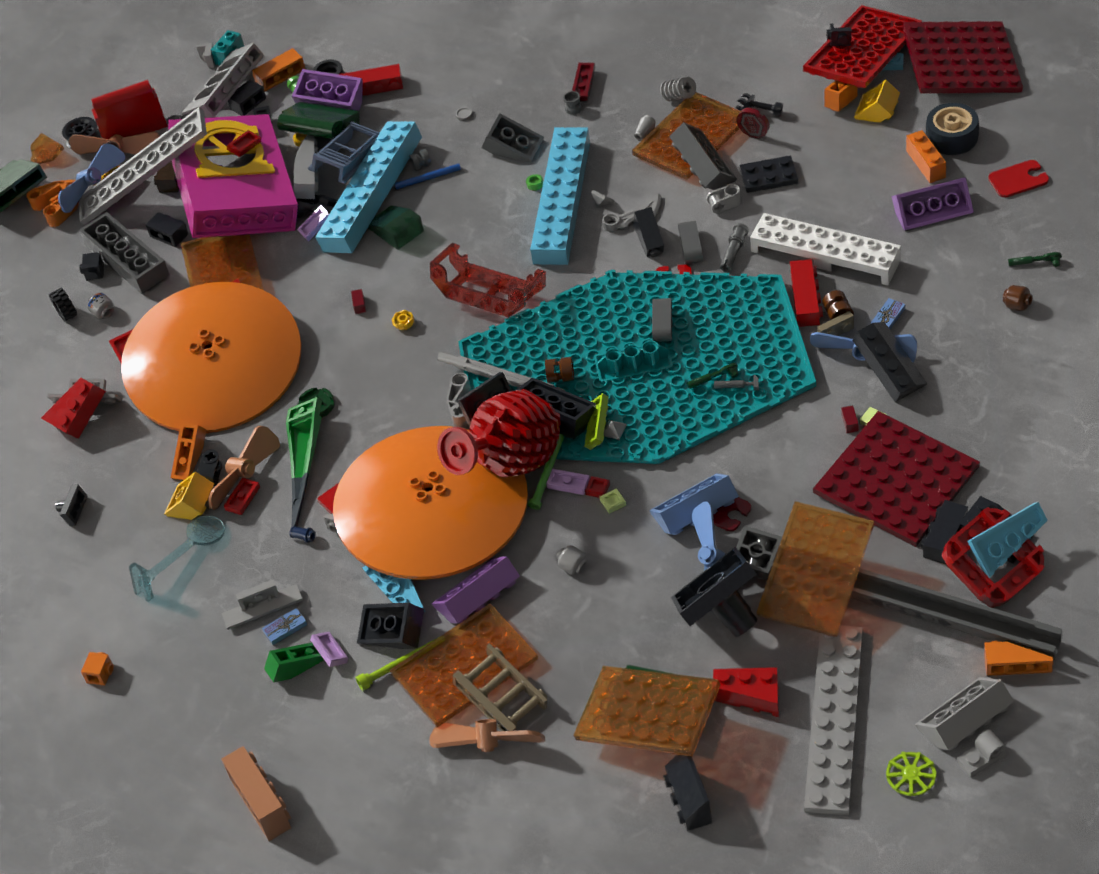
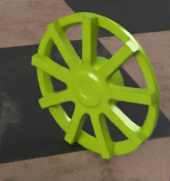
[886,751,936,796]

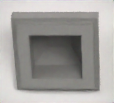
[591,190,614,207]
[604,420,627,440]

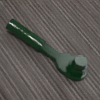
[1008,252,1062,267]
[687,363,739,389]

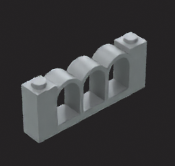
[181,43,264,118]

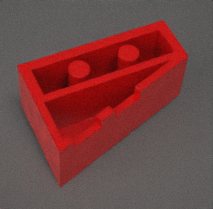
[41,377,106,439]
[713,667,779,717]

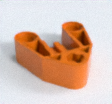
[27,180,79,227]

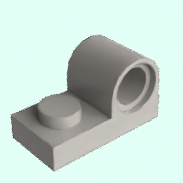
[957,730,1006,777]

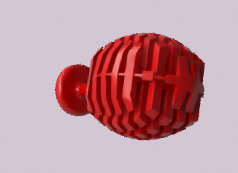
[437,389,560,478]

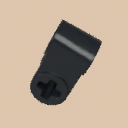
[196,449,223,486]

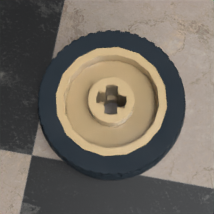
[926,102,979,155]

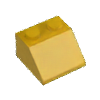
[854,80,900,123]
[164,471,214,520]

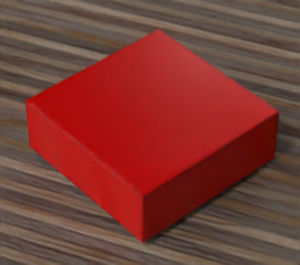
[585,476,610,498]

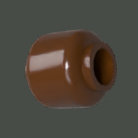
[1003,285,1033,311]

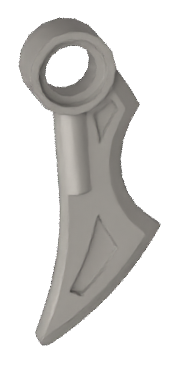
[602,194,661,232]

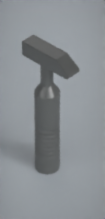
[714,375,759,391]

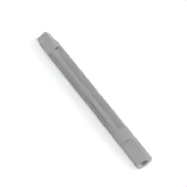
[437,352,565,391]

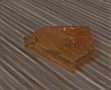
[30,133,65,164]

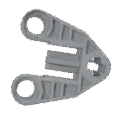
[446,373,471,428]

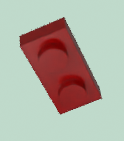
[224,477,260,515]

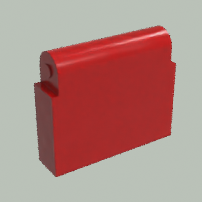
[91,79,168,139]

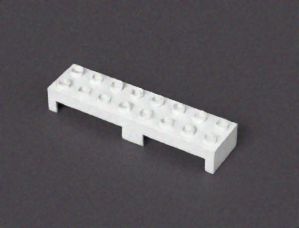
[750,213,901,285]

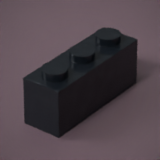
[921,500,968,564]

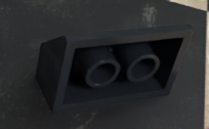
[663,747,712,831]

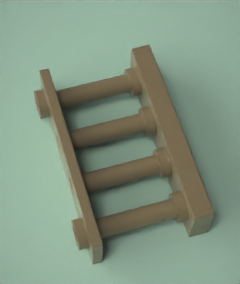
[452,643,547,731]

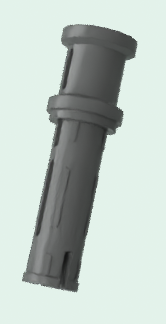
[720,223,749,272]

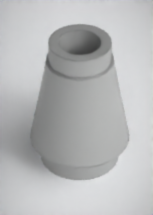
[634,115,656,141]

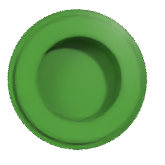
[526,174,543,191]

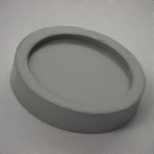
[455,107,472,121]

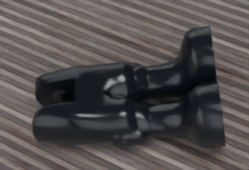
[296,194,338,218]

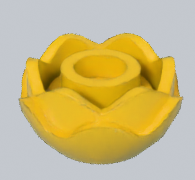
[392,310,414,330]

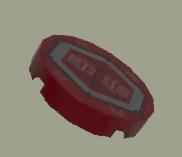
[736,108,770,138]

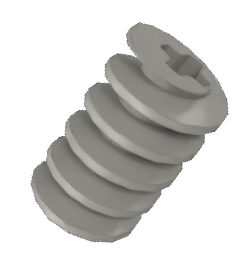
[660,77,697,102]

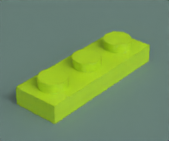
[584,393,609,450]

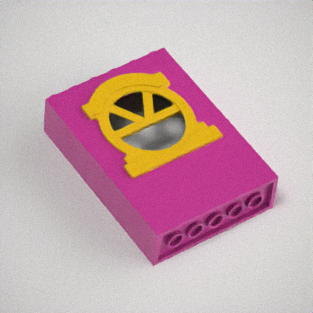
[168,114,298,238]

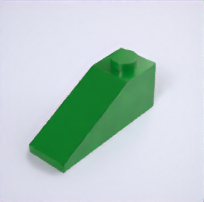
[264,642,324,683]

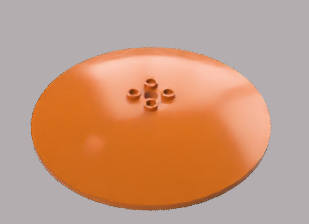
[121,282,301,433]
[333,426,528,580]

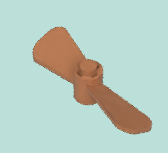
[69,132,160,155]
[208,426,280,510]
[429,719,545,752]

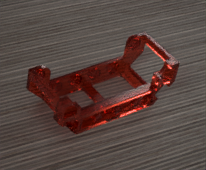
[430,243,546,318]

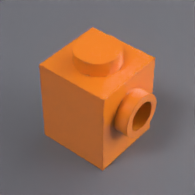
[81,652,114,686]

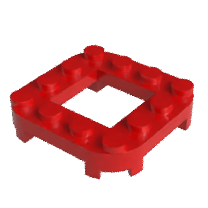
[942,507,1045,608]

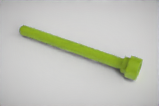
[355,636,446,691]

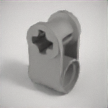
[706,184,742,214]

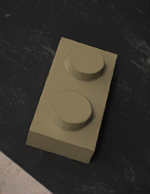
[818,311,854,336]

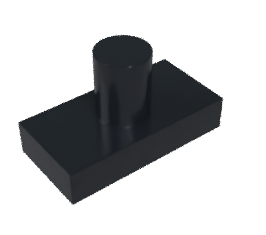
[56,484,88,526]

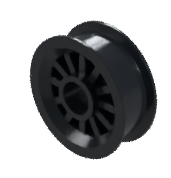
[62,117,101,150]

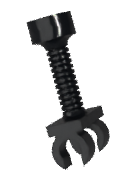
[736,93,783,116]

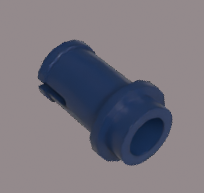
[289,526,316,543]

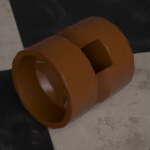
[822,290,854,320]
[545,357,575,383]

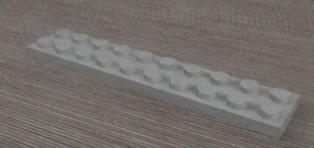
[78,107,207,225]
[804,625,863,815]

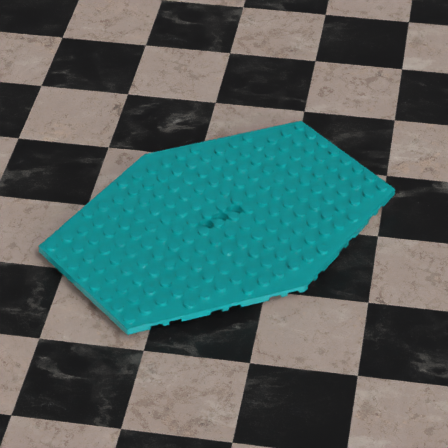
[458,270,816,464]

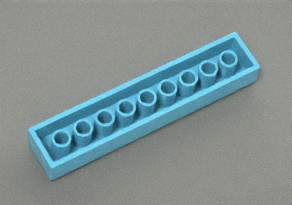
[315,121,422,253]
[530,127,590,265]

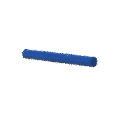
[394,163,461,190]

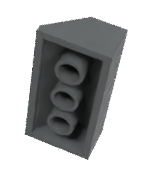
[669,122,737,190]

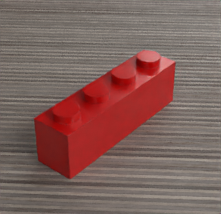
[338,64,403,96]
[790,259,823,327]

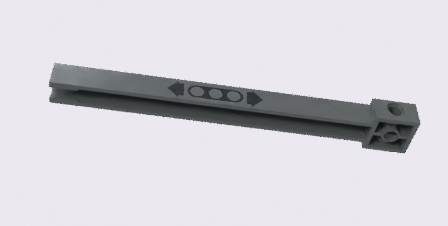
[736,526,1063,660]

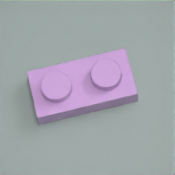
[546,469,590,495]

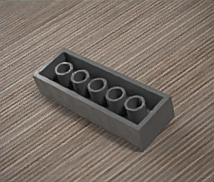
[79,212,170,294]

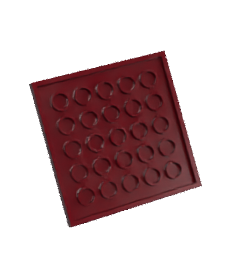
[902,21,1023,94]
[813,411,980,547]

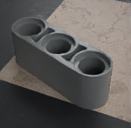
[678,220,703,264]
[652,298,672,342]

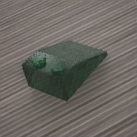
[368,205,424,250]

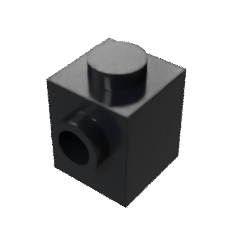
[79,252,104,281]

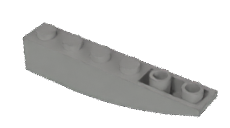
[294,135,318,199]

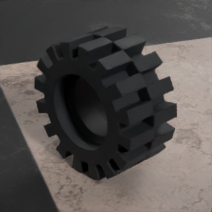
[49,287,77,322]

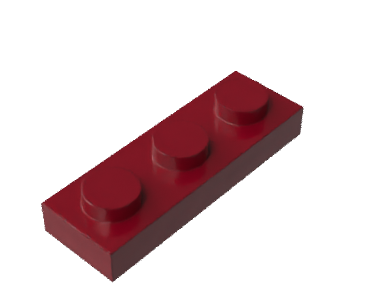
[572,63,595,101]

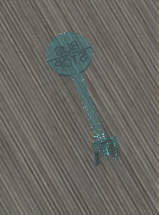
[128,516,225,602]

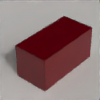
[351,289,366,314]
[841,405,859,433]

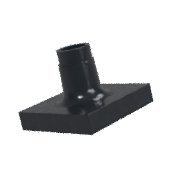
[671,547,758,637]

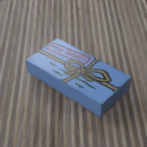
[871,298,905,329]
[262,608,307,645]

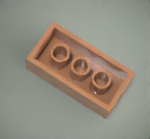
[221,746,291,841]

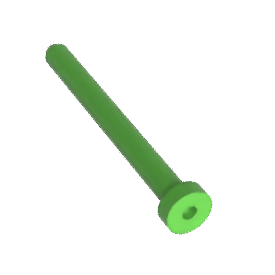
[527,434,564,510]

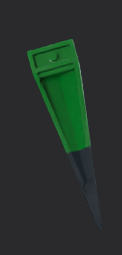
[286,397,322,527]

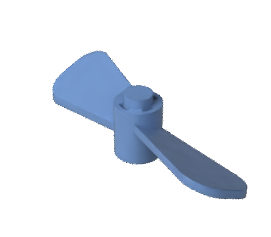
[58,144,125,213]
[810,332,917,362]
[692,502,725,571]

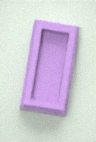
[297,205,330,241]
[310,632,349,667]

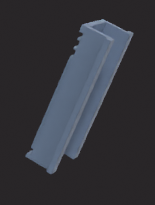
[308,121,380,184]

